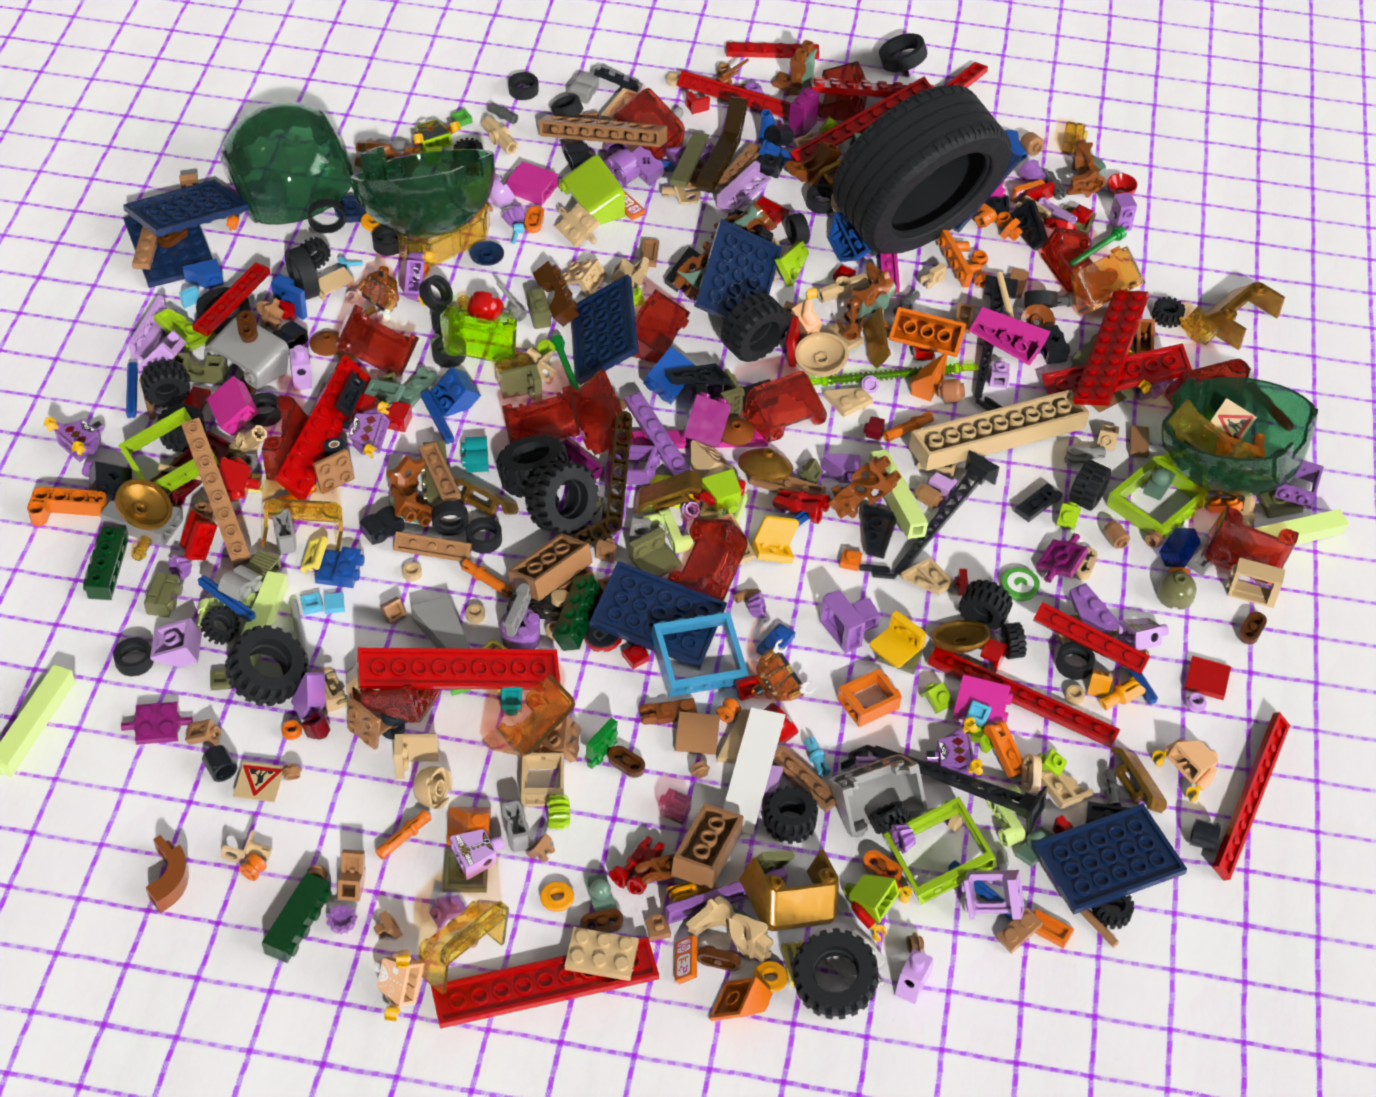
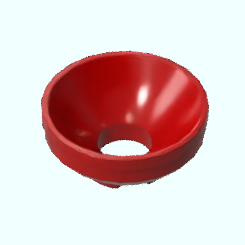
[1107,173,1138,195]

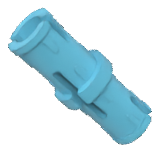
[803,736,831,777]

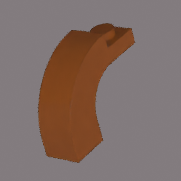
[785,141,842,182]
[145,835,189,913]

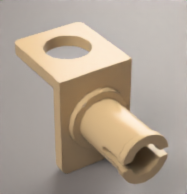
[662,186,701,204]
[525,347,556,384]
[220,830,272,864]

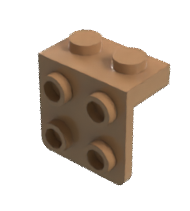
[530,714,581,763]

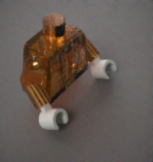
[346,266,399,322]
[751,639,815,701]

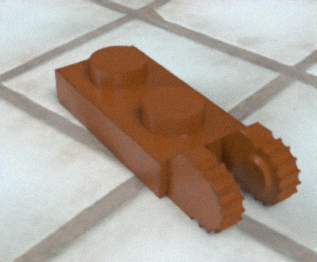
[638,698,697,725]
[635,854,675,884]

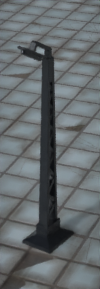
[974,275,1019,411]
[860,450,1000,579]
[841,745,1047,833]

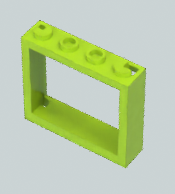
[118,407,220,494]
[1106,456,1209,539]
[883,797,997,905]

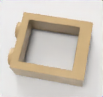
[1226,557,1285,608]
[521,752,564,807]

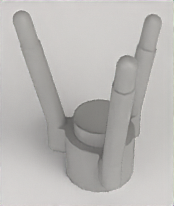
[496,282,527,322]

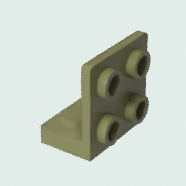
[501,364,542,406]
[720,369,745,419]
[629,527,682,577]

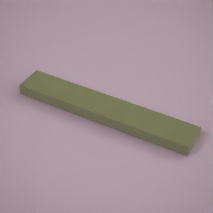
[670,132,709,187]

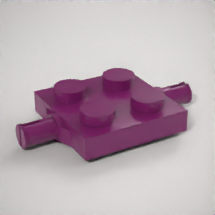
[1036,533,1088,583]
[121,702,193,745]

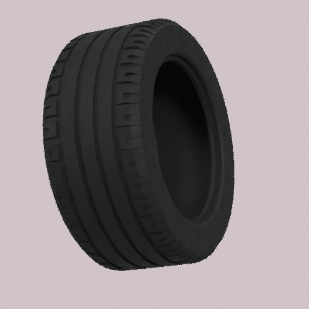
[832,85,1011,254]

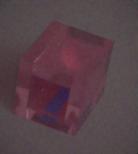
[658,788,692,825]

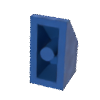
[182,258,224,289]

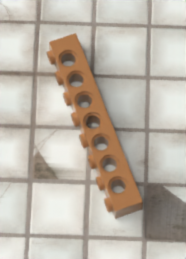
[539,115,667,147]
[181,418,251,568]

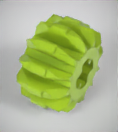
[547,794,570,830]

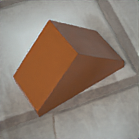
[1133,319,1155,353]

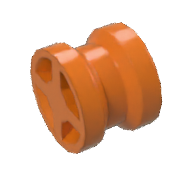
[716,697,741,723]
[239,854,267,881]

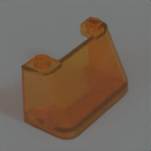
[1071,246,1146,316]
[481,674,575,757]

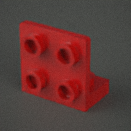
[179,510,218,561]

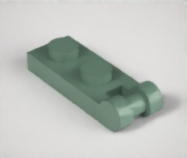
[398,366,437,408]

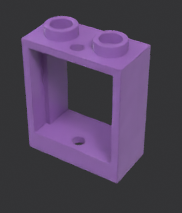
[604,445,661,486]
[1274,455,1324,508]
[820,590,865,654]

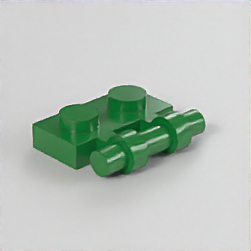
[586,718,618,769]

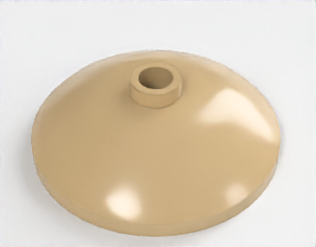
[795,332,849,377]

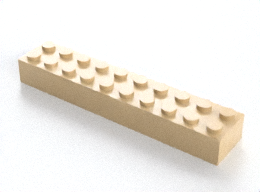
[909,389,1089,471]

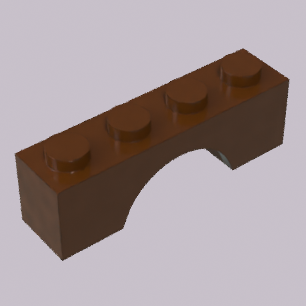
[533,261,580,327]

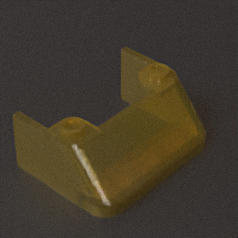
[1168,399,1255,474]
[261,498,343,551]
[418,900,509,994]

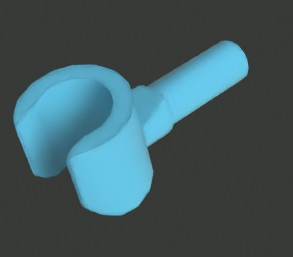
[511,223,523,244]
[337,257,363,270]

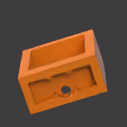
[837,669,902,727]

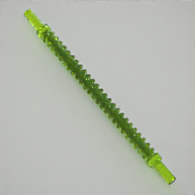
[803,363,978,386]

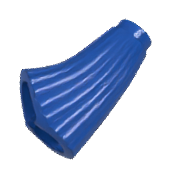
[758,109,776,142]
[1004,130,1028,161]

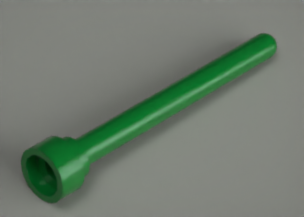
[1068,226,1127,268]
[550,335,583,402]

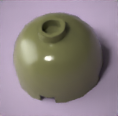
[1157,571,1197,610]

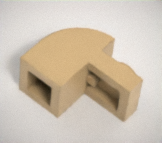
[610,257,649,288]

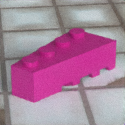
[968,307,1051,366]

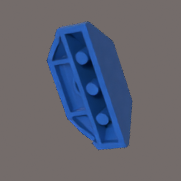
[828,210,872,262]

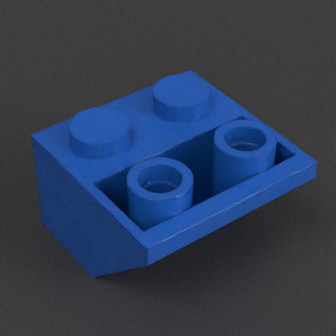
[430,366,481,417]

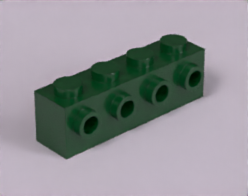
[83,527,129,600]
[552,574,602,651]
[262,872,332,963]

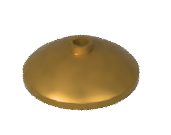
[738,448,793,481]
[115,479,172,530]
[931,620,991,654]

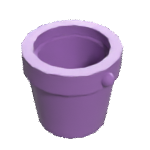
[1019,159,1046,183]

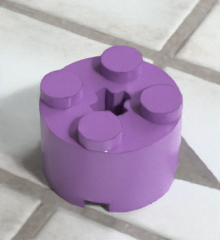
[604,149,641,187]
[500,609,540,649]

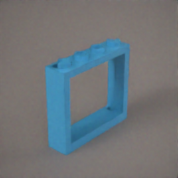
[651,612,749,697]

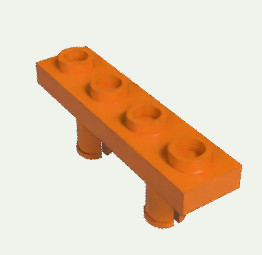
[938,230,983,287]

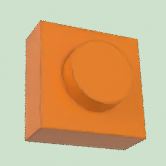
[840,548,863,571]

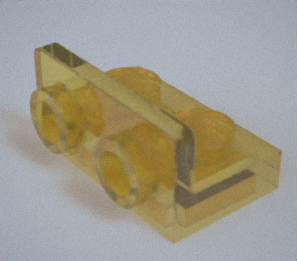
[1179,306,1220,345]

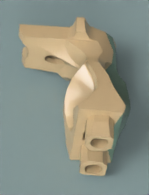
[686,896,774,963]

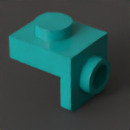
[501,687,522,716]

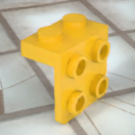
[751,515,799,563]
[869,610,926,668]

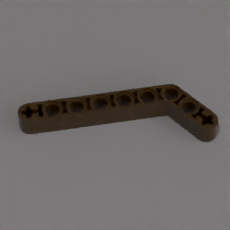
[696,96,748,193]
[573,411,632,548]

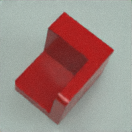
[685,91,710,115]
[980,638,1007,673]

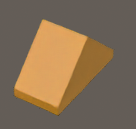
[1087,669,1113,698]

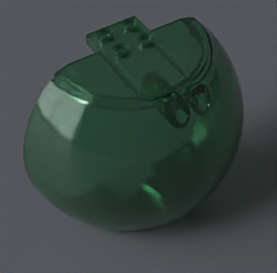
[220,102,355,225]
[350,146,495,239]
[1161,377,1318,497]

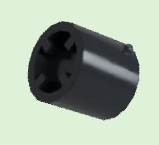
[765,124,794,147]
[202,745,237,782]
[1189,818,1221,852]

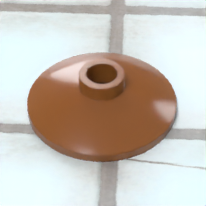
[1020,304,1055,327]
[309,330,344,356]
[721,418,755,446]

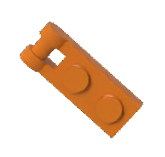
[984,720,1023,779]

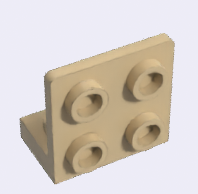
[561,259,607,297]
[394,733,439,779]

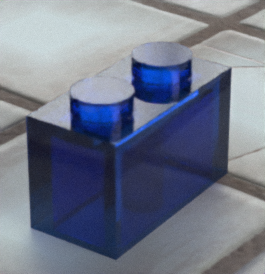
[1159,528,1201,567]

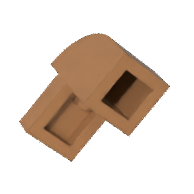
[337,849,366,902]

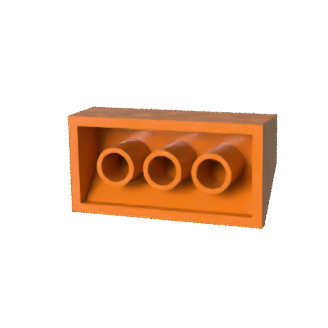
[889,307,967,357]

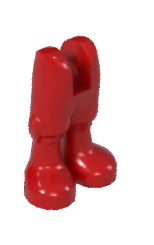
[772,489,830,524]
[609,836,665,895]

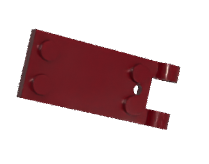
[150,431,233,507]

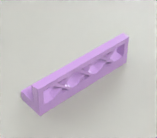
[717,161,771,214]
[128,295,177,360]

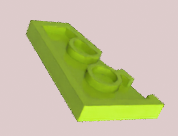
[775,240,809,287]
[154,308,216,353]

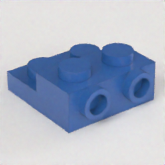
[271,274,308,320]
[315,547,365,588]

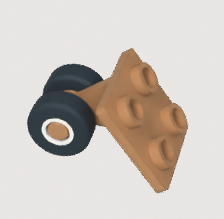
[313,438,355,494]
[347,698,407,750]

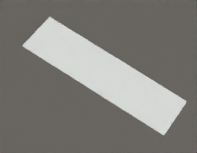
[723,707,786,834]

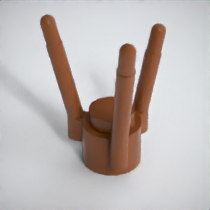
[715,58,749,88]
[836,300,865,341]

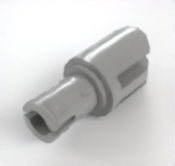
[1064,444,1106,464]

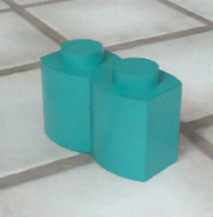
[461,436,489,473]

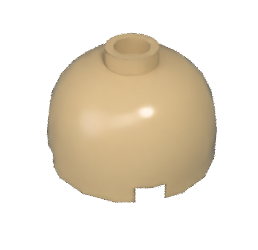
[412,766,452,809]

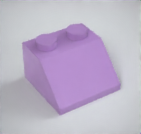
[150,618,202,667]

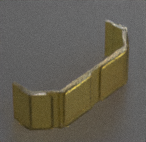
[398,195,490,267]

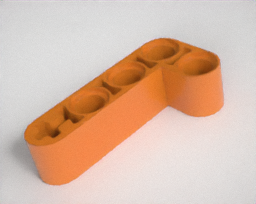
[27,487,108,526]

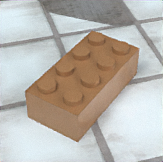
[507,533,593,601]
[671,803,744,889]

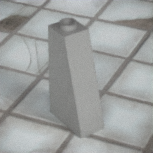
[100,501,183,547]
[411,595,470,649]

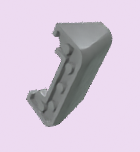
[204,317,289,389]
[829,754,928,837]

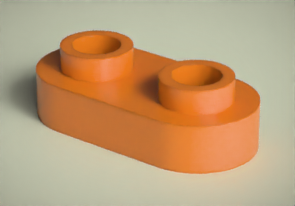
[524,206,544,233]
[1206,496,1244,513]
[863,850,902,882]

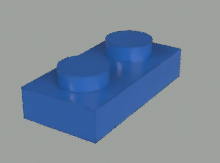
[758,140,792,168]
[756,623,796,659]

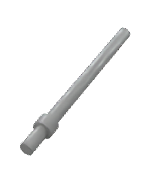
[289,599,312,673]

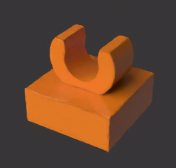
[1000,218,1023,241]

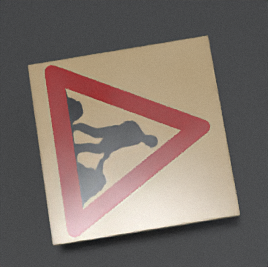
[1205,398,1257,440]
[233,761,285,802]

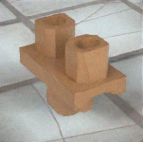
[256,298,284,330]

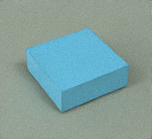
[179,286,199,309]
[300,592,323,615]
[323,592,345,614]
[965,700,992,728]

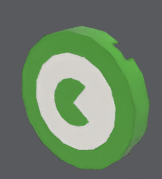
[1001,567,1040,601]

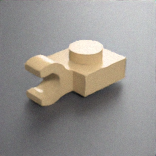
[920,263,947,289]

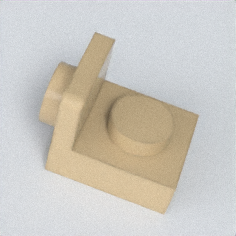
[1097,423,1119,450]

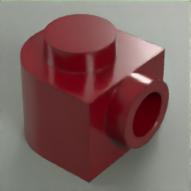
[863,416,885,441]
[301,712,331,740]

